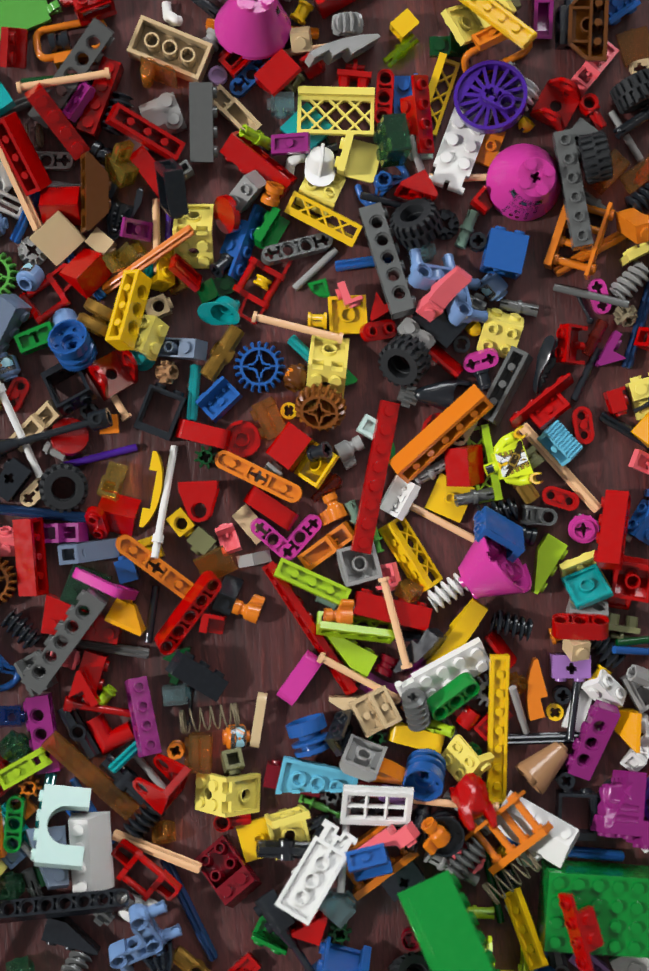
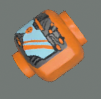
[222,724,251,749]

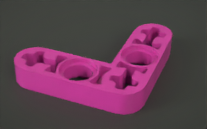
[250,514,322,561]
[72,567,139,600]

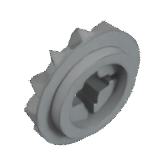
[17,236,47,265]

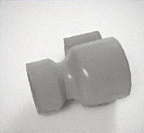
[334,435,365,470]

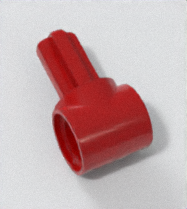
[578,93,607,131]
[453,705,481,731]
[213,814,252,832]

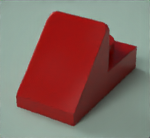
[369,292,402,322]
[69,668,101,707]

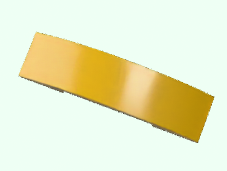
[139,451,164,527]

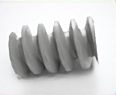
[609,260,649,300]

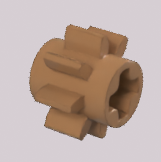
[155,360,179,384]

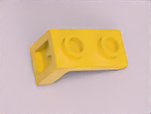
[150,249,175,292]

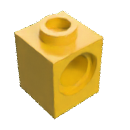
[166,507,196,538]

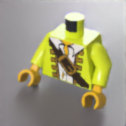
[483,426,544,486]

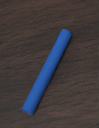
[612,646,649,655]

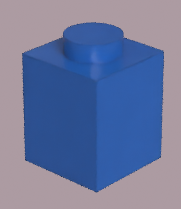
[114,555,141,584]

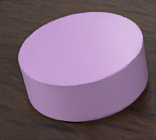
[208,66,228,86]

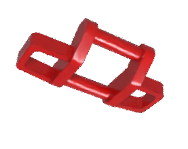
[232,250,293,325]
[19,263,73,325]
[111,839,182,902]

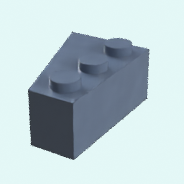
[0,294,32,354]
[25,825,69,890]

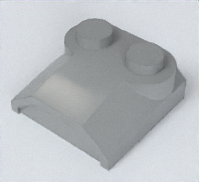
[138,92,187,135]
[336,540,383,587]
[339,733,388,782]

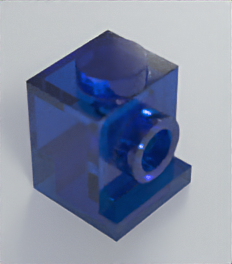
[0,706,26,728]

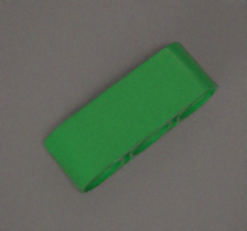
[427,672,480,721]
[3,793,27,853]

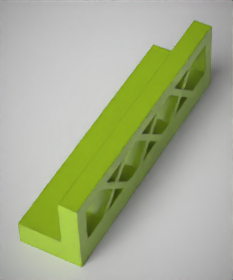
[466,424,503,504]
[273,557,352,606]
[316,611,395,644]

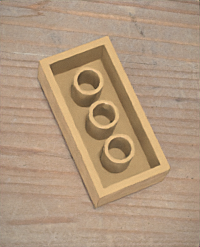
[126,15,214,82]

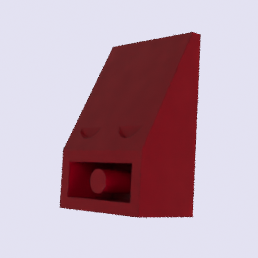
[194,835,262,908]

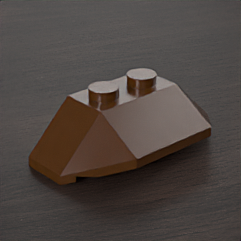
[567,0,609,62]
[80,152,111,233]

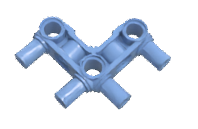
[408,248,488,326]
[108,900,183,971]

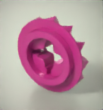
[568,514,599,544]

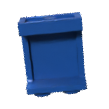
[473,506,525,563]
[345,843,393,882]
[316,936,372,971]

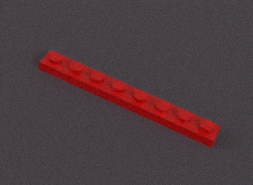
[350,400,400,554]
[262,561,358,695]

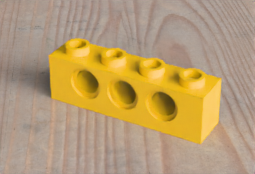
[105,269,153,351]

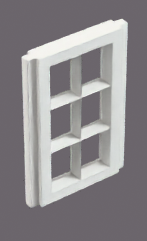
[340,784,414,827]

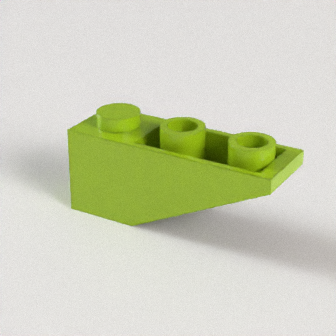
[532,533,568,595]
[324,636,378,677]

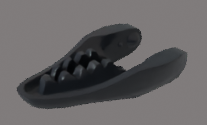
[107,179,144,240]
[533,335,558,395]
[415,379,472,411]
[143,939,175,971]

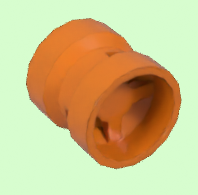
[260,181,285,207]

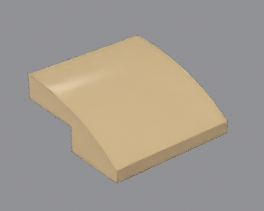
[29,210,86,266]
[348,685,402,738]

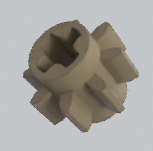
[613,305,638,327]

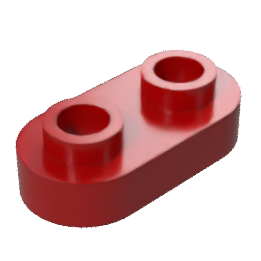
[360,319,397,342]
[2,377,31,413]
[572,406,595,445]
[541,486,580,511]
[85,506,110,539]

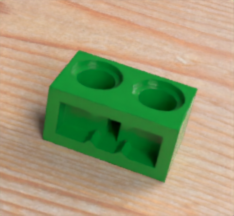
[14,321,53,356]

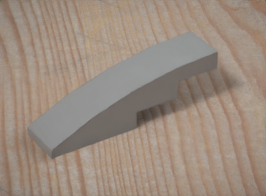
[304,34,381,67]

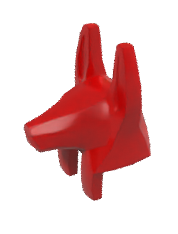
[449,773,497,831]

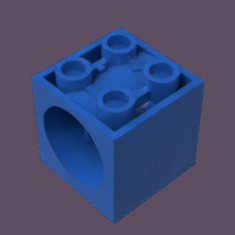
[479,226,530,280]

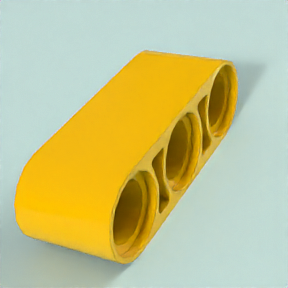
[387,722,445,754]

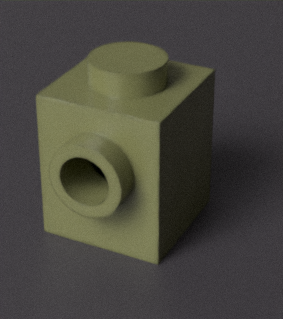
[186,526,218,556]
[220,747,245,776]

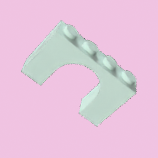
[31,784,92,870]

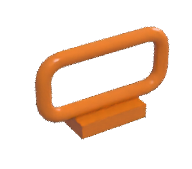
[33,19,107,70]
[461,26,533,79]

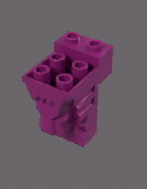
[590,770,649,850]

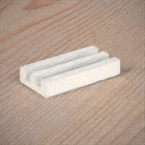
[0,189,23,220]

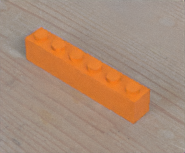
[389,384,494,484]

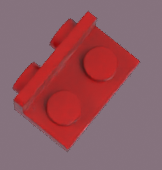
[0,27,28,69]

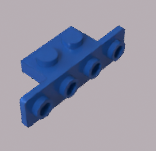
[220,204,267,281]

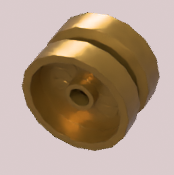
[76,298,113,338]

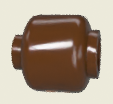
[282,363,308,393]

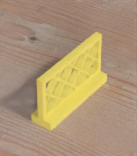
[297,86,375,137]

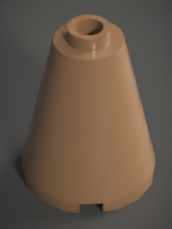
[515,742,569,795]

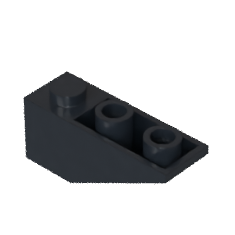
[41,917,101,956]

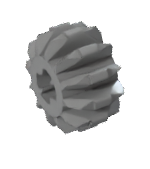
[331,11,364,37]

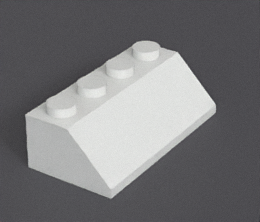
[497,790,580,869]
[68,811,115,893]

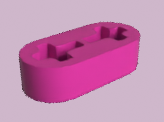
[588,278,611,315]
[463,348,499,373]

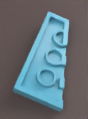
[275,755,358,794]

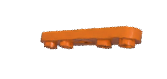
[214,450,303,503]
[115,535,194,599]

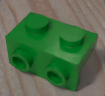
[253,207,290,254]
[251,915,292,955]

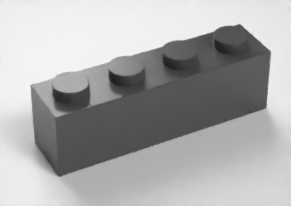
[189,82,218,162]
[481,346,533,426]

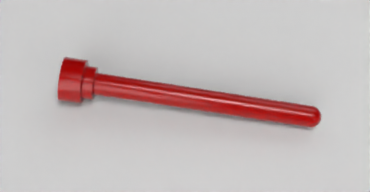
[63,695,156,719]

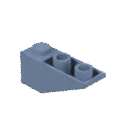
[157,337,208,361]
[57,538,120,565]

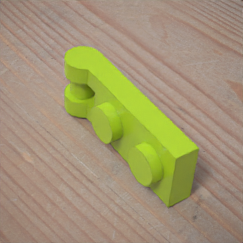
[0,746,53,790]

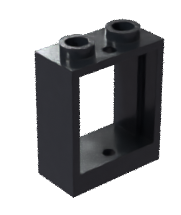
[154,158,189,219]
[40,363,97,417]
[133,382,187,441]
[555,787,598,841]

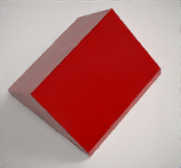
[254,48,302,97]
[394,169,438,202]
[39,186,81,226]
[59,248,113,299]
[266,422,315,473]
[444,444,485,487]
[98,490,142,537]
[291,906,328,946]

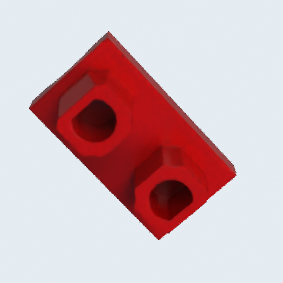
[337,58,372,87]

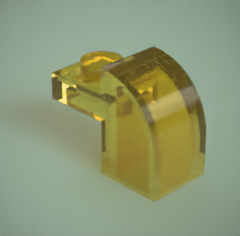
[104,140,139,188]
[102,239,147,274]
[97,461,128,501]

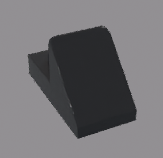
[212,573,244,616]

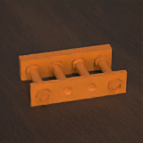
[543,202,616,280]
[465,790,554,875]
[346,814,419,901]

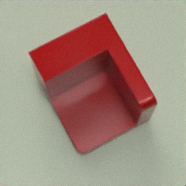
[299,49,325,81]
[470,185,493,216]
[199,612,226,634]

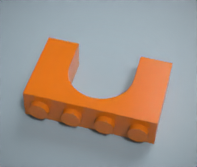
[615,207,649,244]

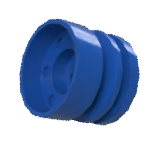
[47,319,97,371]
[285,713,330,758]
[403,748,447,802]

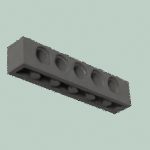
[28,17,115,129]
[552,129,594,251]
[359,202,417,320]
[21,586,109,695]

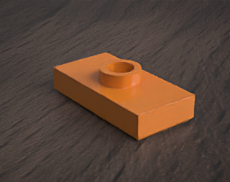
[475,125,506,168]

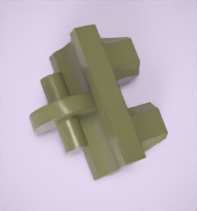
[608,613,641,639]

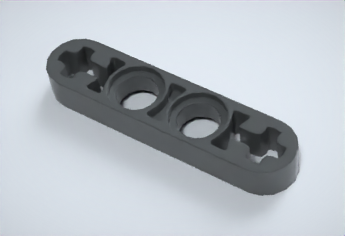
[261,232,333,266]

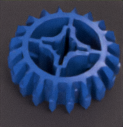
[234,341,286,393]

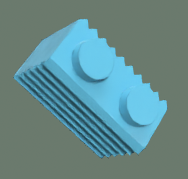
[537,420,583,466]

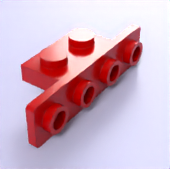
[400,74,434,154]
[509,372,574,431]
[558,892,604,971]

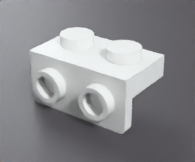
[380,474,421,521]
[581,669,627,708]

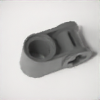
[519,505,558,526]

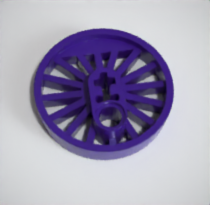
[454,60,528,134]

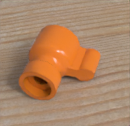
[318,491,348,526]
[231,594,266,624]
[323,599,354,625]
[421,817,451,855]

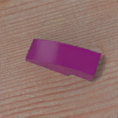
[532,0,554,39]
[43,522,89,543]

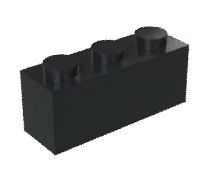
[165,650,229,702]

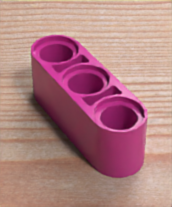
[276,650,322,706]

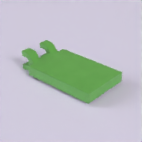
[0,0,63,42]

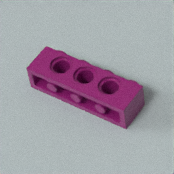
[124,676,162,758]
[23,692,64,775]
[565,699,621,781]

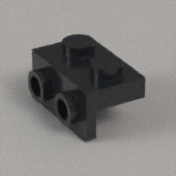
[325,709,353,756]

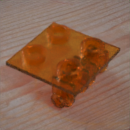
[140,56,178,89]

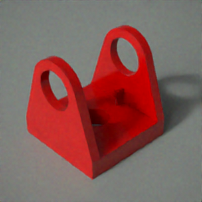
[529,77,582,131]
[84,349,138,401]
[178,480,220,522]
[132,754,191,815]

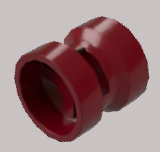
[374,652,399,678]
[401,926,420,951]

